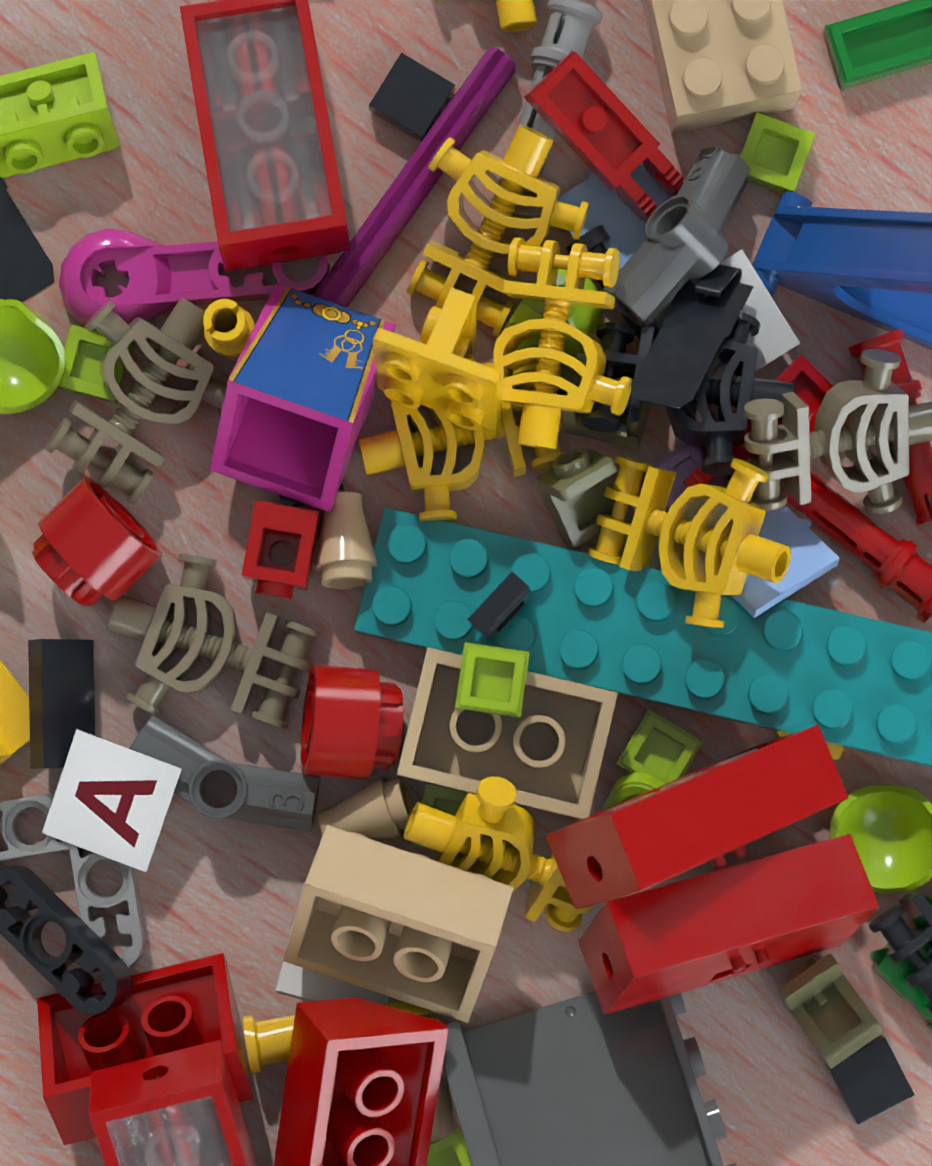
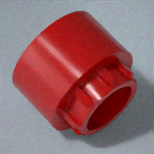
[32,477,162,606]
[300,664,403,780]

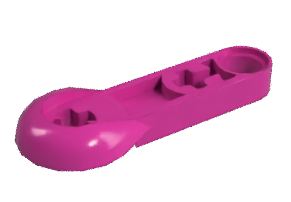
[59,228,329,331]

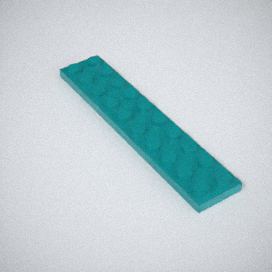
[354,507,932,768]

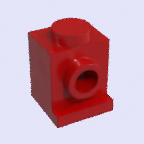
[241,500,322,600]

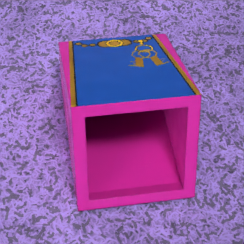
[210,283,396,512]

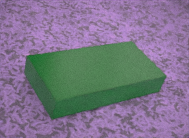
[823,0,932,90]

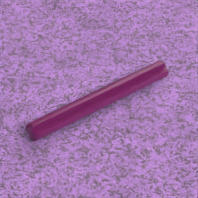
[315,47,516,308]

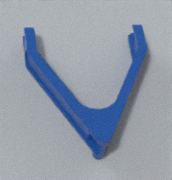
[752,191,932,350]

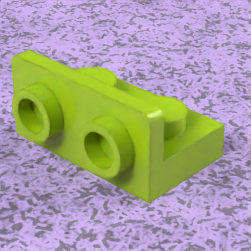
[0,51,120,178]

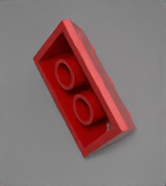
[37,953,254,1145]
[274,997,449,1166]

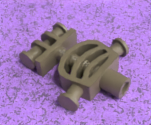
[45,297,227,504]
[744,349,932,514]
[108,554,321,729]

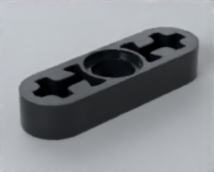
[0,866,132,1015]

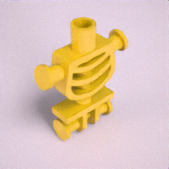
[406,124,589,337]
[466,237,632,450]
[358,363,565,522]
[588,455,791,628]
[404,776,594,932]

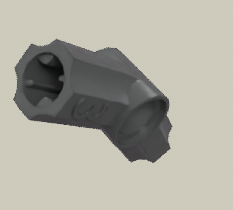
[603,146,751,327]
[129,715,320,832]

